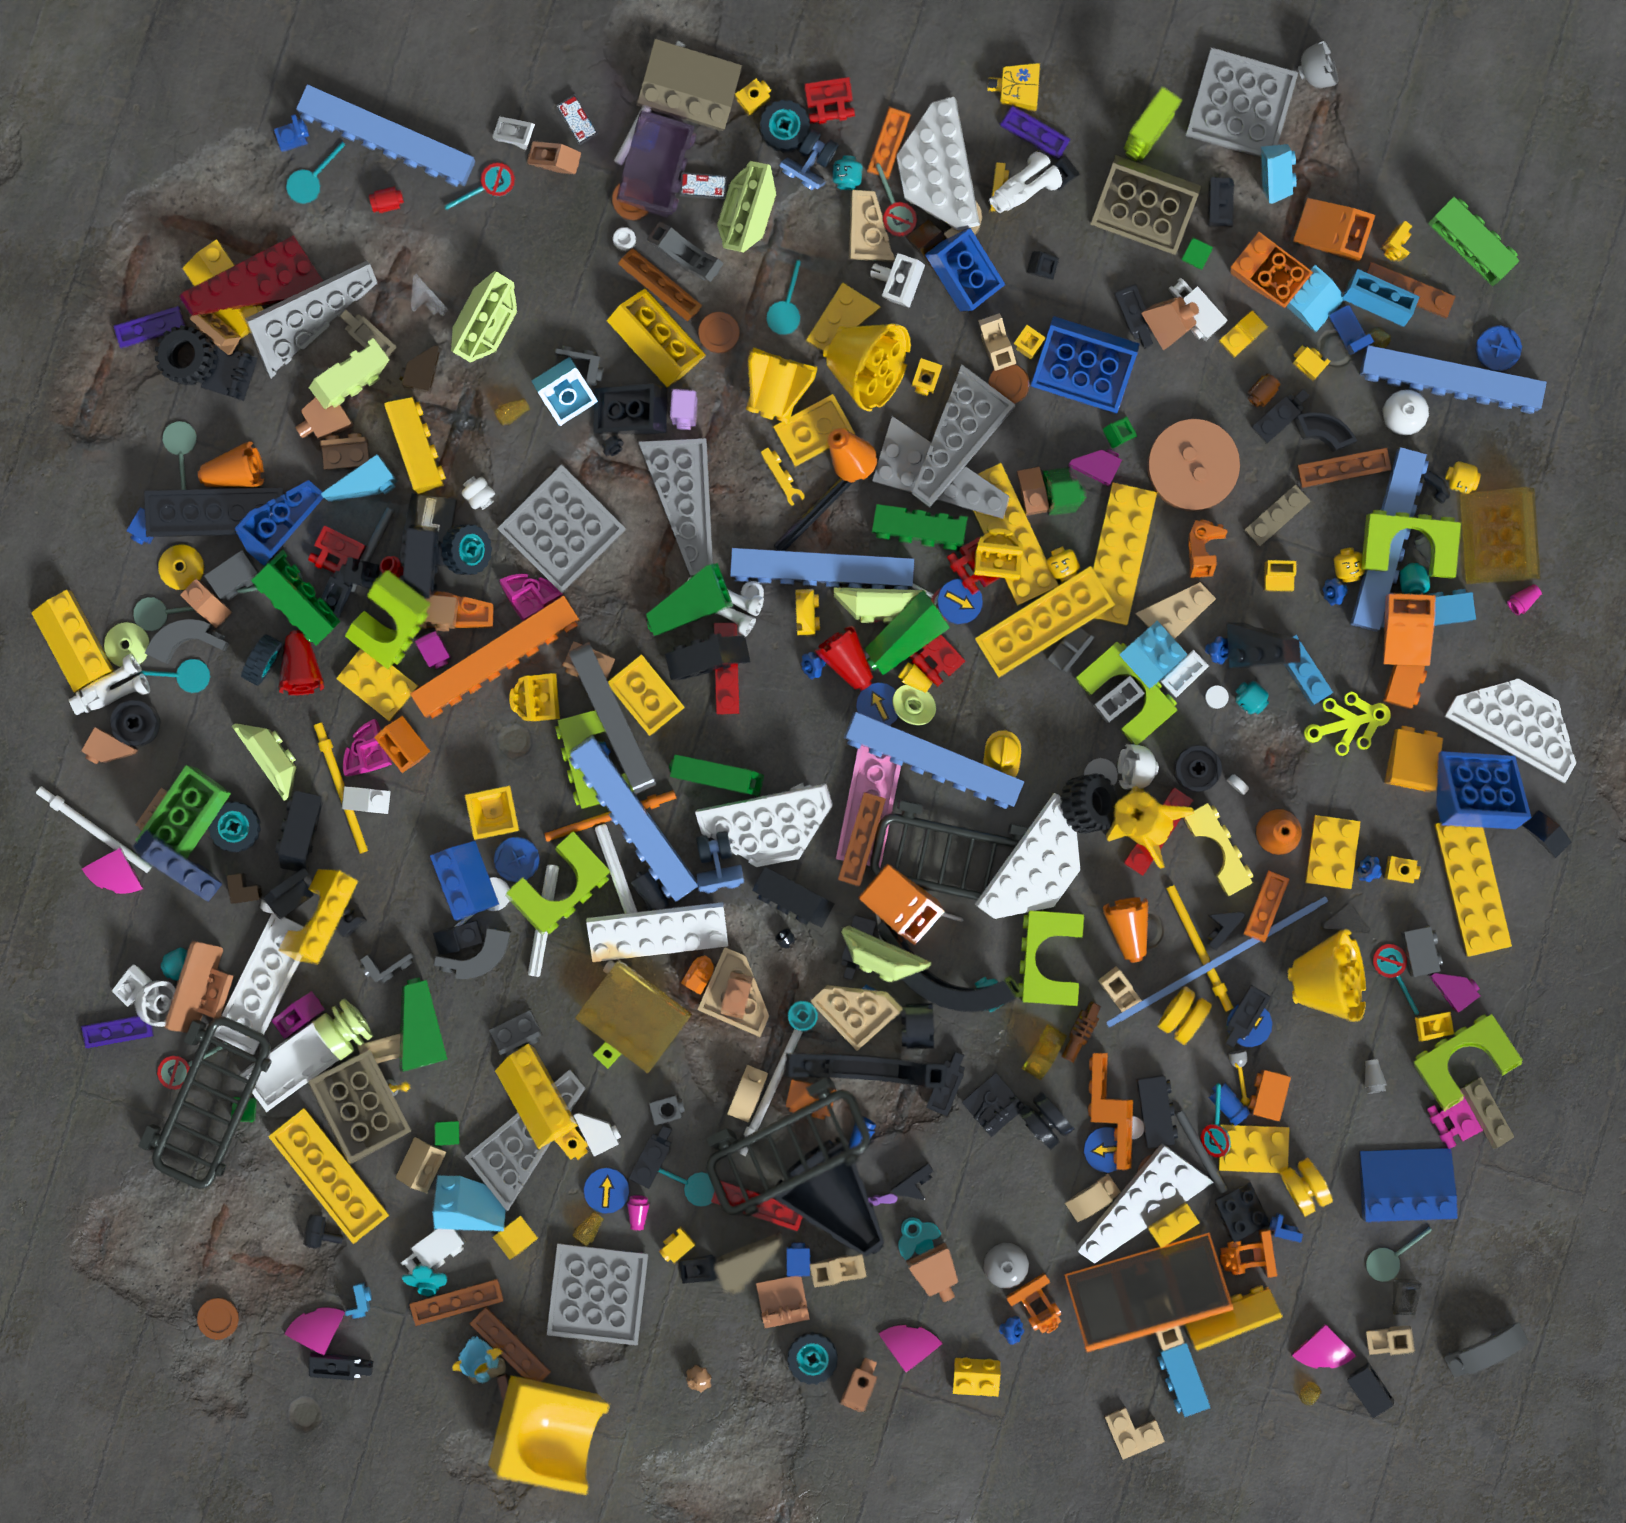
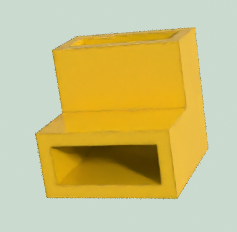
[1264,560,1296,591]
[492,1216,538,1260]

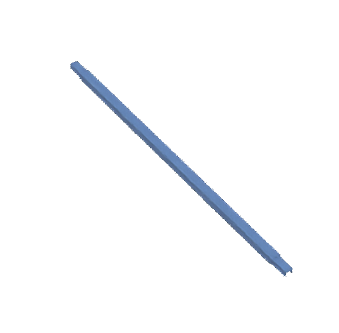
[1106,897,1328,1027]

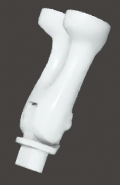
[989,152,1062,213]
[688,576,764,637]
[69,654,150,715]

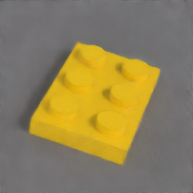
[773,394,855,467]
[336,648,419,721]
[608,654,685,736]
[1305,815,1361,889]
[1218,1124,1289,1173]

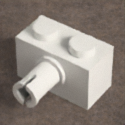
[870,253,925,308]

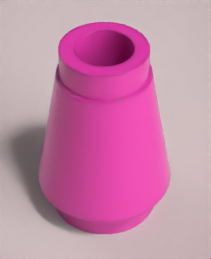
[1507,584,1542,615]
[627,1195,650,1230]

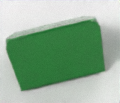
[1182,238,1213,270]
[1103,416,1137,448]
[231,1097,257,1122]
[435,1121,459,1145]

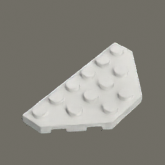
[897,97,980,231]
[1445,679,1576,783]
[695,784,832,867]
[975,793,1080,919]

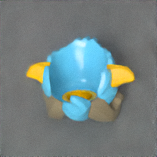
[452,1336,506,1384]

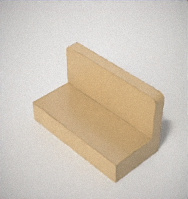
[396,1137,446,1193]

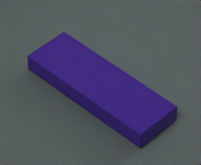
[1000,105,1071,160]
[113,306,185,348]
[81,1016,154,1049]

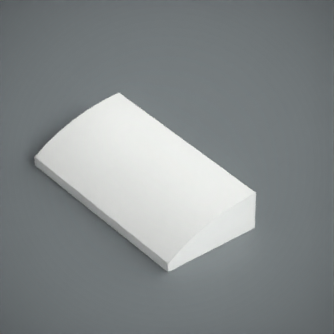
[239,1019,340,1112]

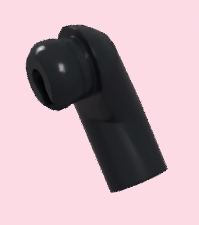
[1423,471,1450,503]

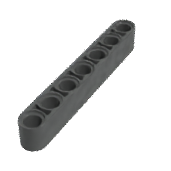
[568,642,656,794]

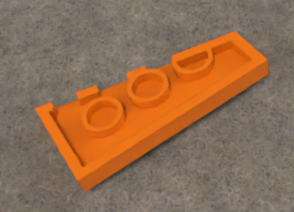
[426,591,494,628]

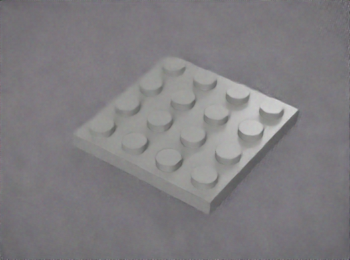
[1186,48,1298,157]
[497,464,626,593]
[547,1243,649,1346]

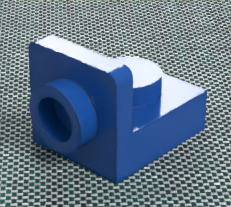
[1269,1213,1303,1243]

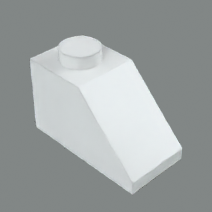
[574,1112,621,1156]

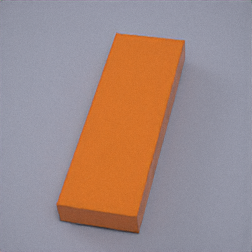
[867,107,911,179]
[1243,870,1289,943]

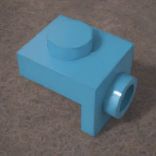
[345,1282,372,1319]

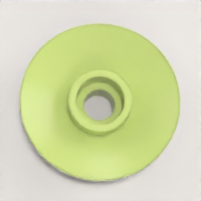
[104,622,150,667]
[892,685,936,725]

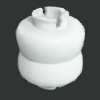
[462,476,495,510]

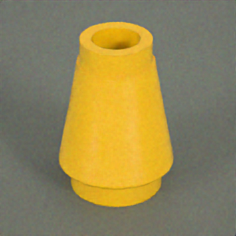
[898,662,933,693]

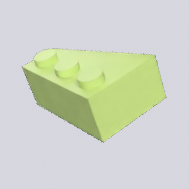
[309,338,390,409]

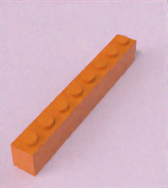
[410,596,580,719]

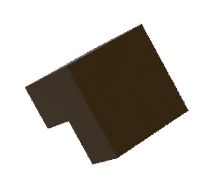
[906,220,946,268]
[227,873,263,904]

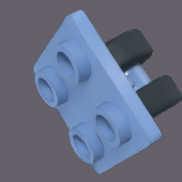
[779,129,839,190]
[696,831,744,893]

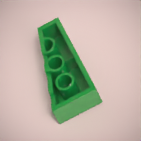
[1043,467,1085,515]
[872,504,967,551]
[251,550,341,645]

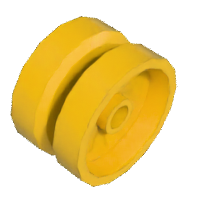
[1157,986,1212,1045]
[1280,1158,1333,1217]

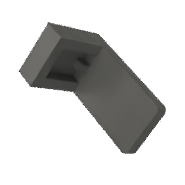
[555,346,604,386]
[360,953,415,983]

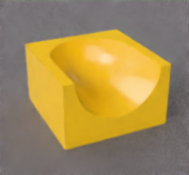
[488,1376,609,1495]

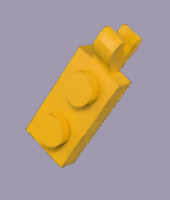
[761,448,804,506]

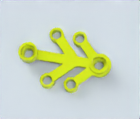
[1303,692,1391,756]

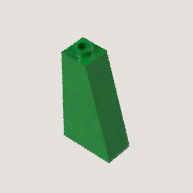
[646,563,733,636]
[865,590,950,675]
[669,755,764,797]
[399,977,448,1072]

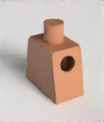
[1141,296,1199,350]
[295,397,354,440]
[721,972,753,1019]
[906,1243,958,1302]
[840,1358,877,1412]

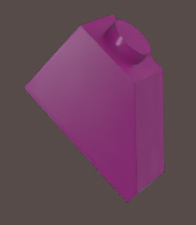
[1068,449,1122,486]
[415,631,451,670]
[1428,973,1480,1012]
[271,991,325,1039]

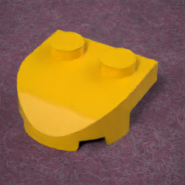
[974,528,1023,580]
[796,589,820,636]
[509,673,560,721]

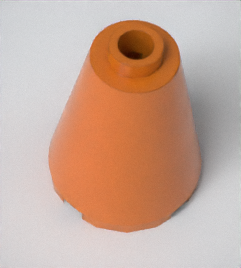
[828,428,877,482]
[198,442,264,487]
[1256,809,1302,855]
[1103,897,1148,963]

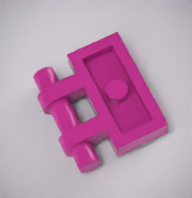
[1427,1090,1483,1149]

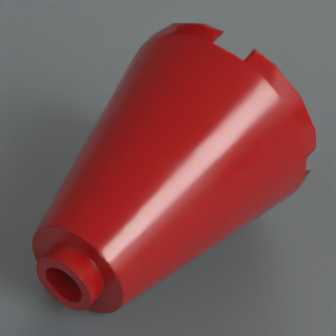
[815,625,873,691]
[278,630,324,695]

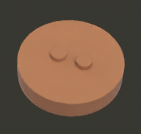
[1147,419,1240,511]

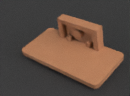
[165,941,234,1033]

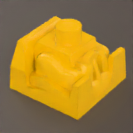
[465,786,519,840]

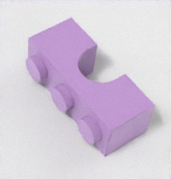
[671,390,698,430]

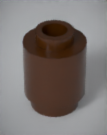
[1247,373,1280,407]

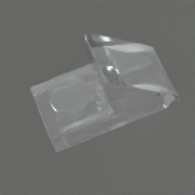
[411,274,449,316]

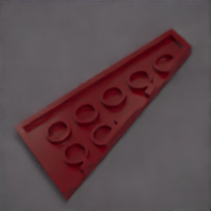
[179,235,323,316]

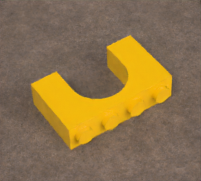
[278,869,358,963]

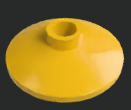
[158,545,204,590]

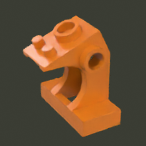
[1188,520,1227,578]
[1220,1229,1277,1277]
[1006,1272,1062,1334]

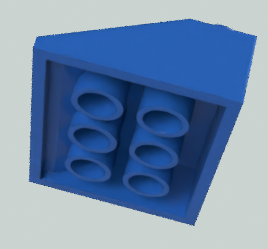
[1031,316,1140,413]
[1436,751,1531,829]
[1359,1148,1458,1222]

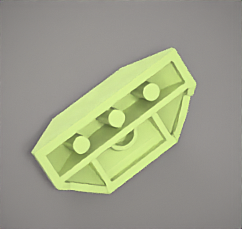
[717,161,776,253]
[451,271,517,362]
[834,587,925,624]
[232,723,296,801]
[842,926,931,982]

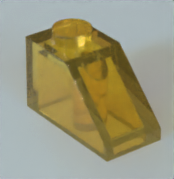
[1022,1024,1067,1080]

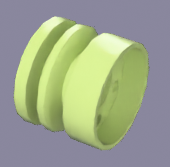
[313,999,373,1060]

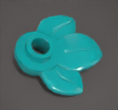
[898,1217,941,1260]
[402,1265,447,1297]

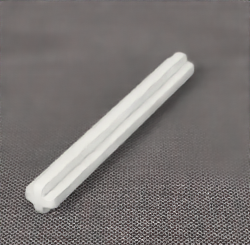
[595,824,637,914]
[528,864,559,977]

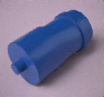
[1208,1083,1250,1126]

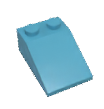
[321,454,398,502]
[434,1175,506,1231]

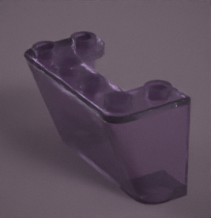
[616,110,697,218]

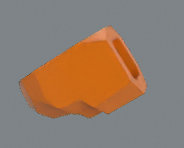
[681,955,714,995]

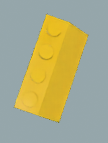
[182,239,264,338]
[607,289,706,388]
[384,397,446,494]
[31,590,114,693]
[495,1044,578,1149]
[1184,1285,1282,1351]

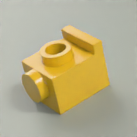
[735,79,771,116]
[1014,325,1045,360]
[1293,345,1331,381]
[912,358,942,396]
[1384,856,1421,883]
[555,1127,588,1160]
[659,1226,695,1263]

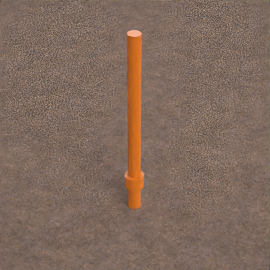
[544,790,677,842]

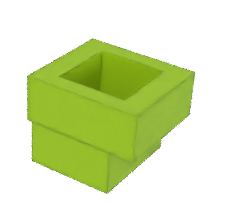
[593,1038,623,1069]

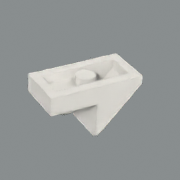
[492,117,535,150]
[342,786,390,814]
[112,965,152,1007]

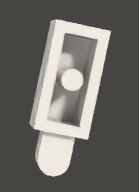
[1168,278,1228,341]
[401,1229,466,1275]

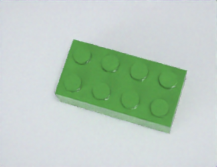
[1428,197,1520,287]
[135,765,231,859]

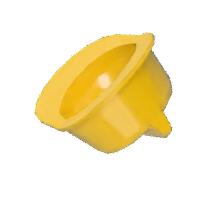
[983,730,1021,777]

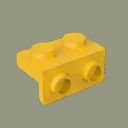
[953,1358,1001,1396]

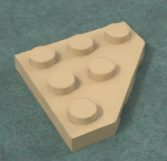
[698,947,769,1037]
[810,985,903,1051]

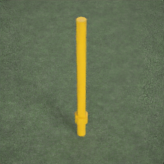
[313,723,368,854]
[1166,885,1234,1012]

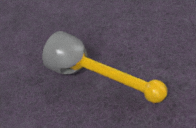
[1228,1050,1250,1106]
[386,1079,410,1096]

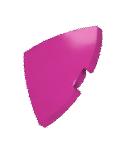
[499,574,563,621]
[343,719,392,776]
[82,848,144,893]
[285,1307,345,1355]
[1292,1324,1356,1369]
[879,1325,942,1372]

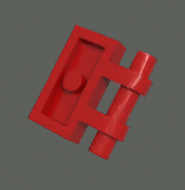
[805,77,855,124]
[308,525,366,575]
[947,537,1000,595]
[910,635,965,687]

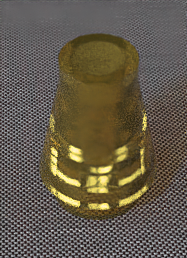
[494,398,530,426]
[572,1211,604,1247]

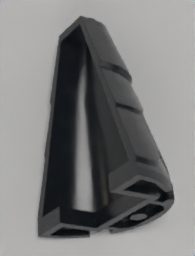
[774,1137,884,1257]

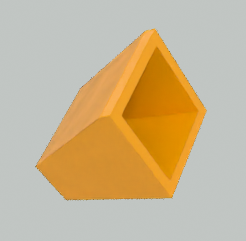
[1384,726,1443,792]

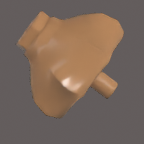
[686,1365,712,1393]

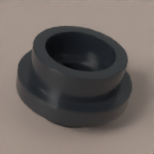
[602,436,624,456]

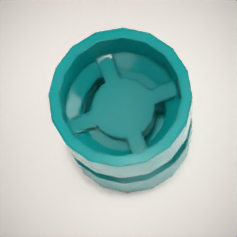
[788,1000,818,1031]

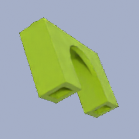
[1124,87,1181,162]
[1361,510,1461,578]
[345,570,431,669]
[1075,642,1177,745]
[555,710,635,809]
[505,832,610,935]
[1018,911,1084,1006]
[1414,1014,1522,1111]

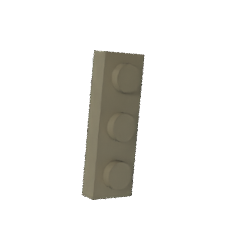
[1244,484,1311,547]
[1460,1077,1514,1149]

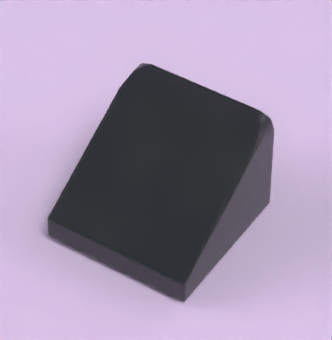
[1053,157,1080,190]
[1027,251,1059,280]

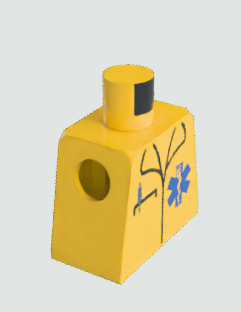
[988,63,1040,111]

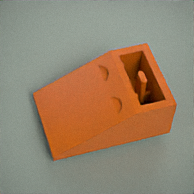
[1293,198,1375,263]
[1231,232,1313,308]
[1383,594,1435,666]
[858,864,944,945]

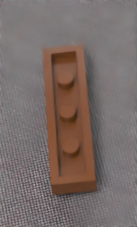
[618,248,702,321]
[1367,262,1456,318]
[1297,448,1392,488]
[838,792,886,886]
[409,1279,504,1326]
[470,1307,551,1382]

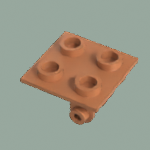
[756,1276,810,1328]

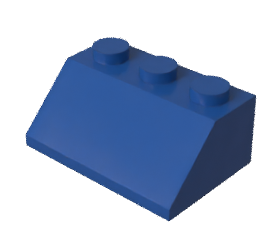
[925,228,1005,311]
[430,841,500,921]

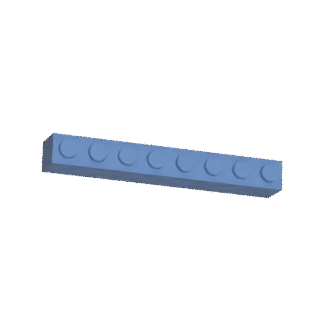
[296,85,475,187]
[1360,345,1547,414]
[1350,447,1429,632]
[730,548,914,590]
[843,712,1024,809]
[569,735,698,902]

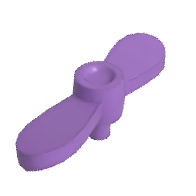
[868,1193,898,1206]

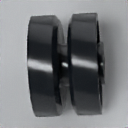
[1017,1091,1074,1150]

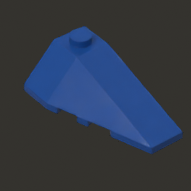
[235,480,324,566]

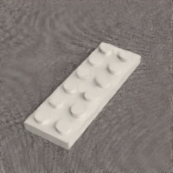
[587,902,728,962]
[214,914,304,1055]

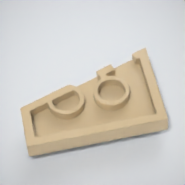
[849,190,895,262]
[1135,582,1216,639]

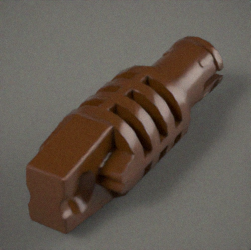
[1061,1001,1101,1063]

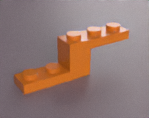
[1088,1053,1133,1170]

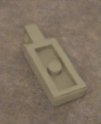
[340,310,397,357]

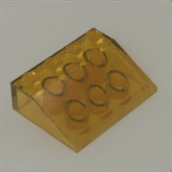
[1460,487,1540,584]
[575,960,692,1073]

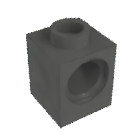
[649,1095,685,1125]

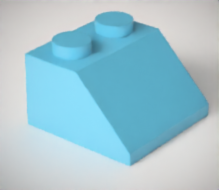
[1261,144,1296,203]
[1286,265,1344,332]
[531,357,598,426]

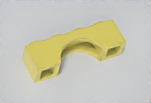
[1183,803,1253,896]

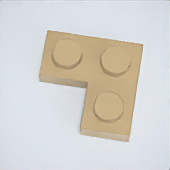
[1104,1407,1165,1459]

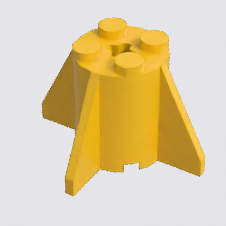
[746,347,818,423]
[1106,786,1195,869]

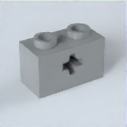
[1093,676,1145,723]

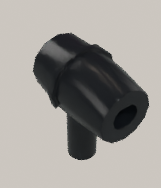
[303,1215,343,1249]

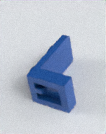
[274,114,309,152]
[1329,305,1374,355]

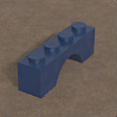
[133,829,222,902]

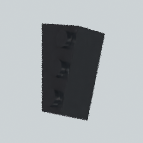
[665,633,751,680]

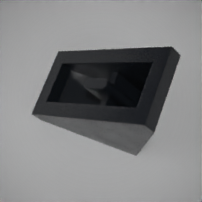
[1523,810,1571,858]

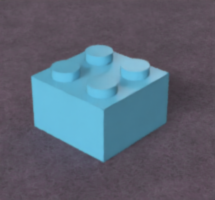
[1119,621,1188,689]

